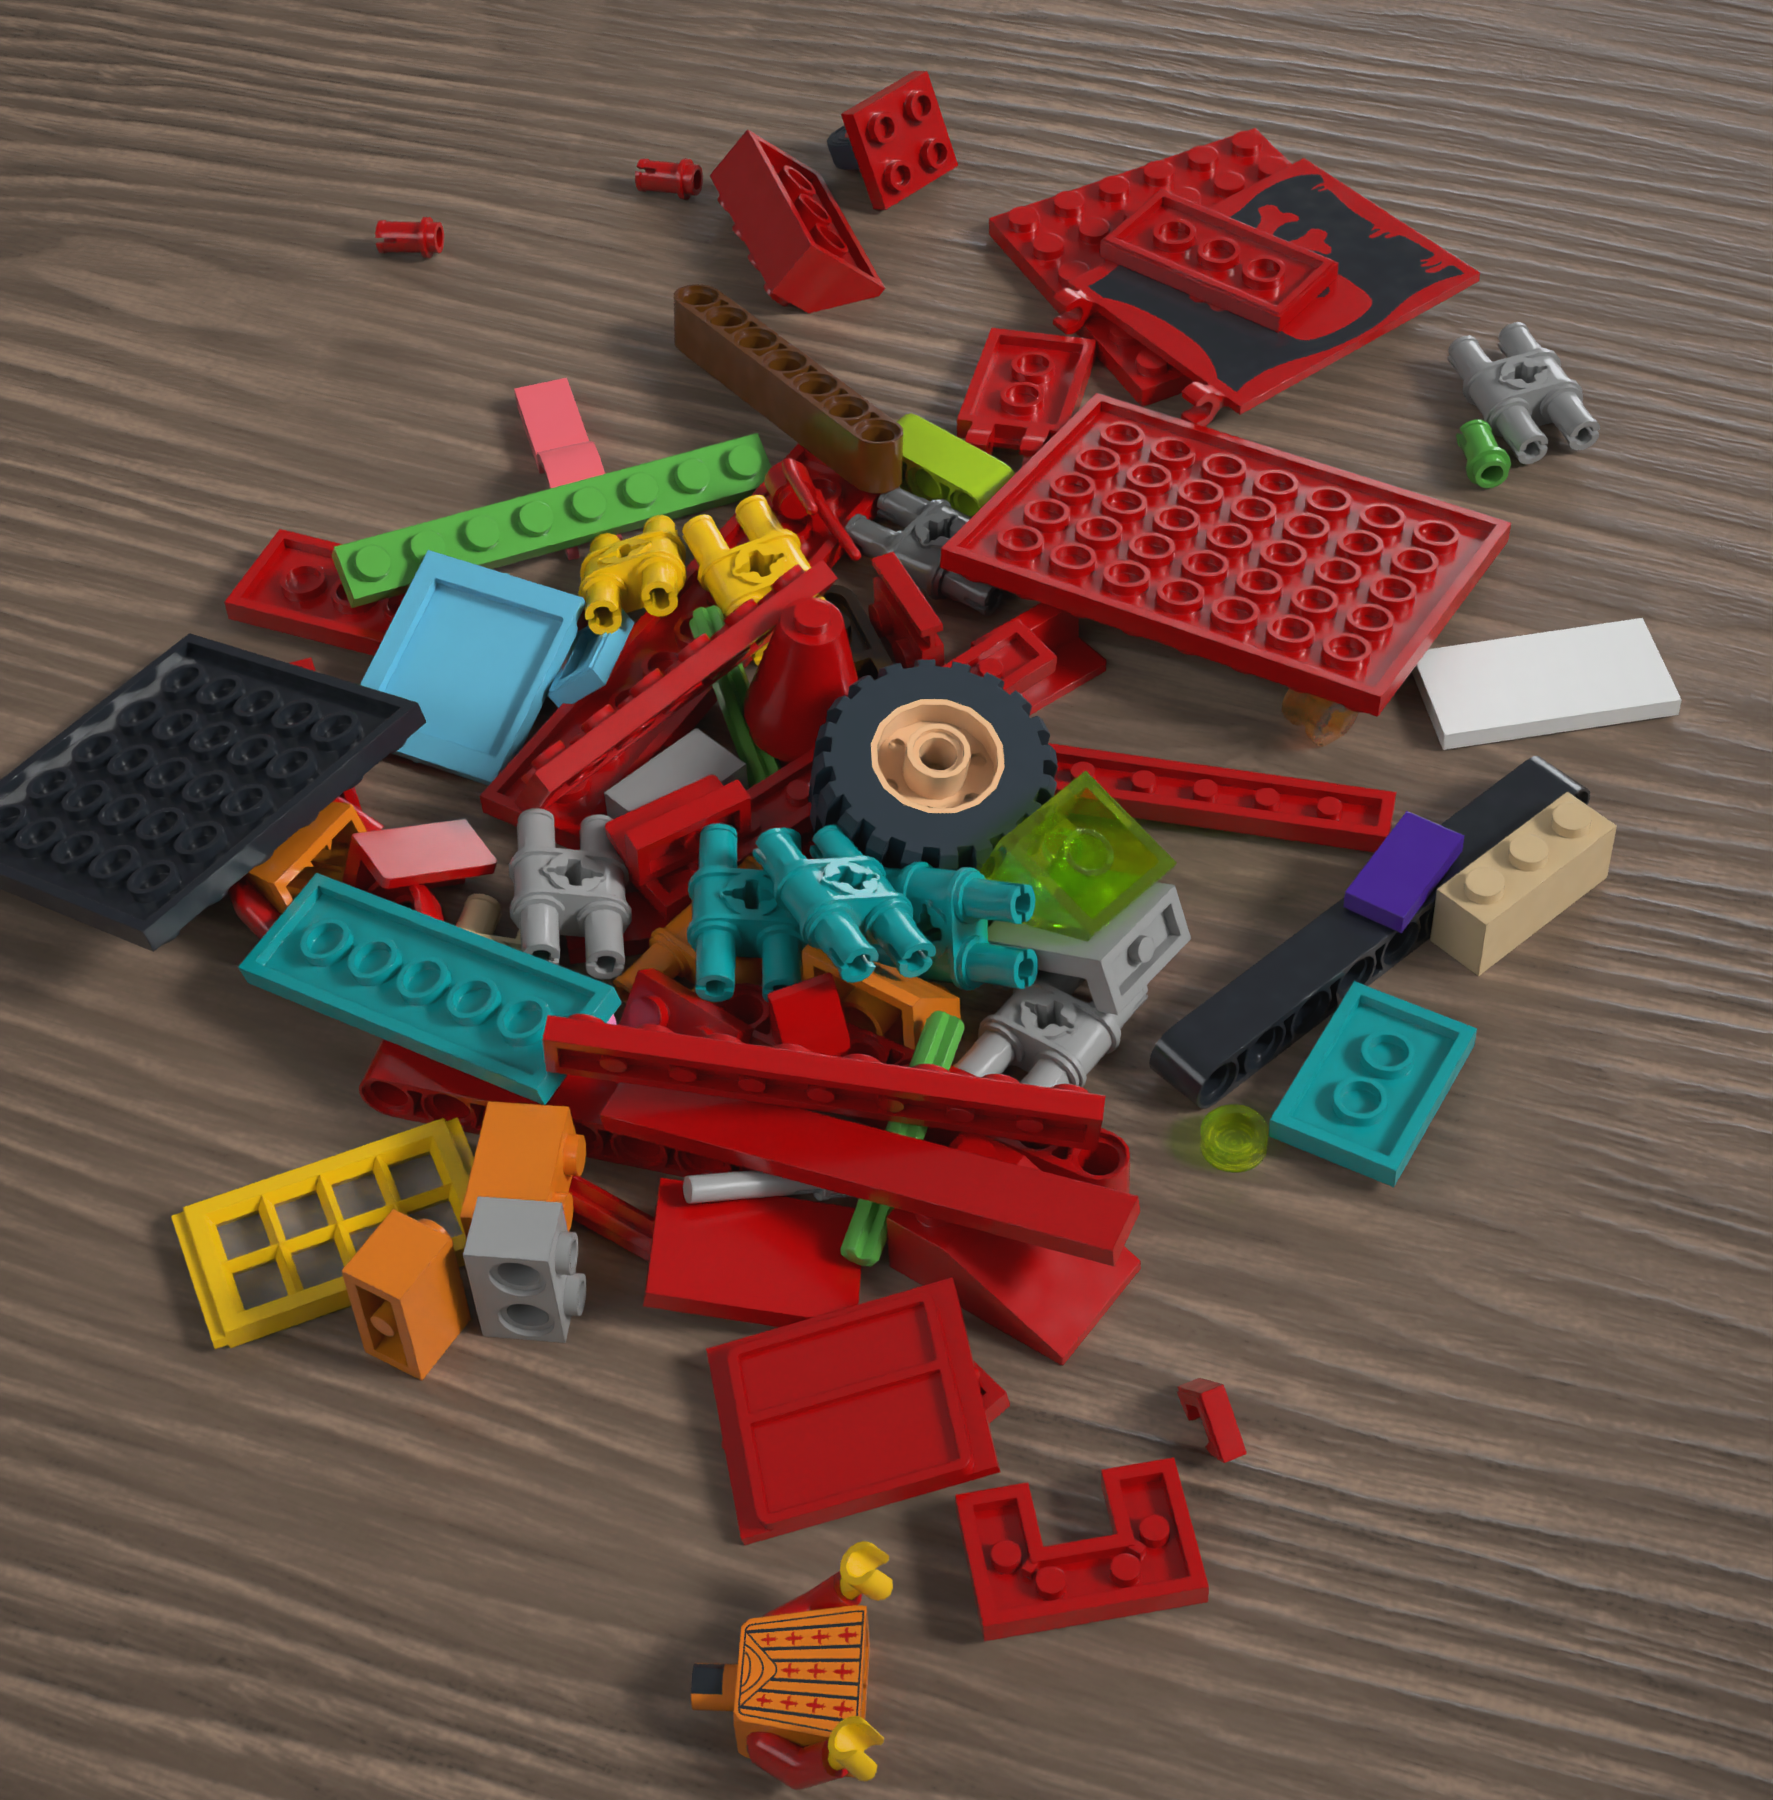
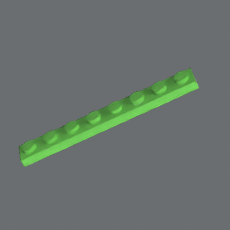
[332,433,771,608]

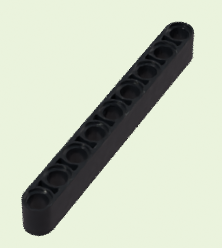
[1149,756,1590,1109]

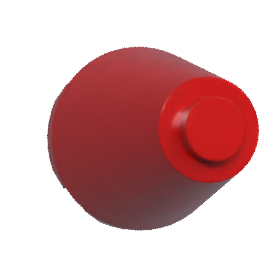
[743,597,858,763]

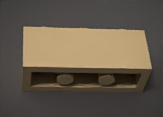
[1430,792,1617,976]

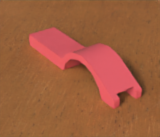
[514,378,622,560]

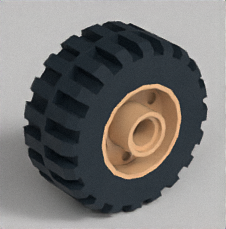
[808,659,1058,882]

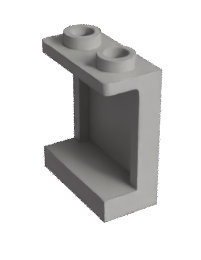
[988,866,1191,1015]

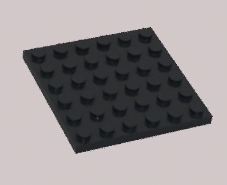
[0,633,426,952]

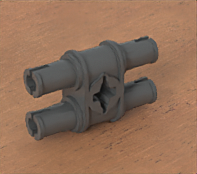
[845,487,1003,616]

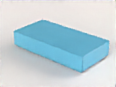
[548,609,634,708]

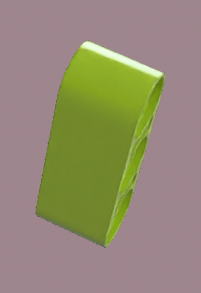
[896,413,1015,517]

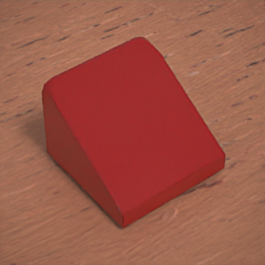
[767,972,850,1056]

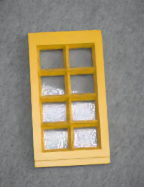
[171,1118,474,1349]

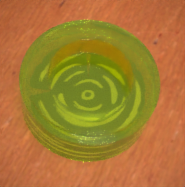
[1200,1104,1269,1173]

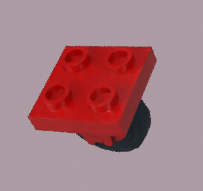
[827,71,959,210]

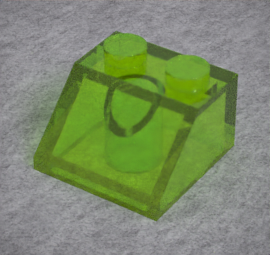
[980,771,1177,942]

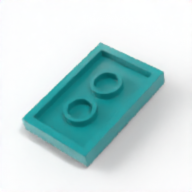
[1268,981,1477,1187]

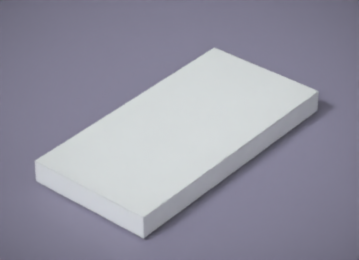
[1412,618,1681,750]

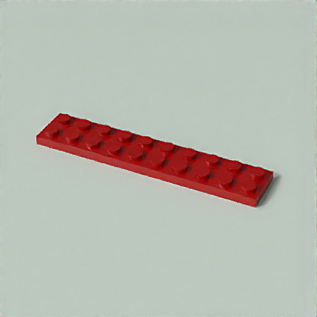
[480,443,881,850]

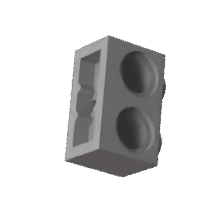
[463,1196,586,1343]

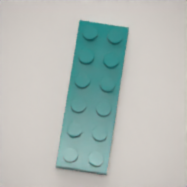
[238,873,622,1105]

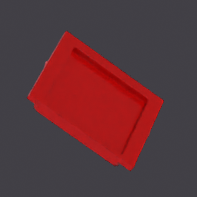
[706,1277,1001,1545]

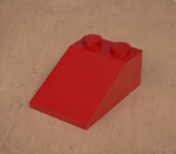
[886,1132,1141,1366]

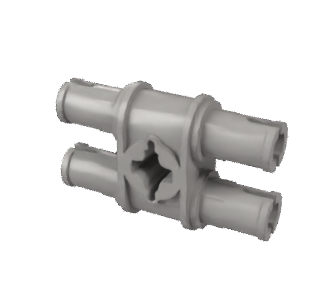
[1447,322,1600,464]
[509,808,632,979]
[954,970,1148,1088]

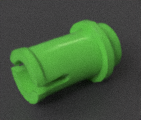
[1456,419,1511,488]

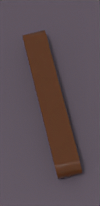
[674,284,903,493]

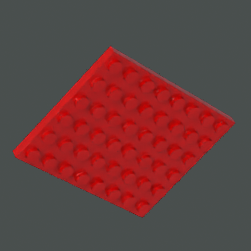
[940,393,1511,717]

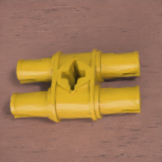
[682,495,825,666]
[578,515,686,635]

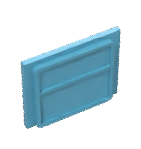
[360,550,586,786]

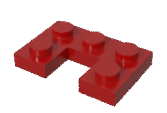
[955,1457,1209,1641]

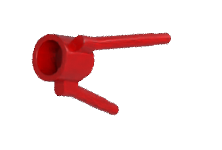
[765,458,861,561]

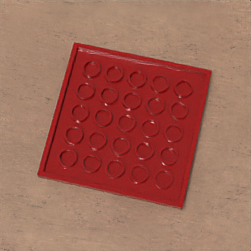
[989,128,1292,407]

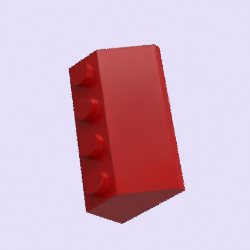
[709,129,886,313]

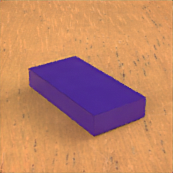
[1343,811,1464,933]

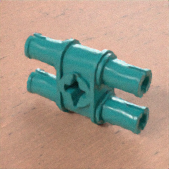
[687,823,808,1002]
[753,825,936,983]
[870,861,1038,990]

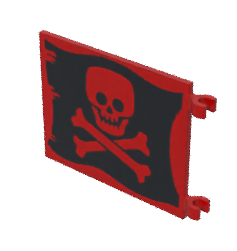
[1053,158,1480,427]

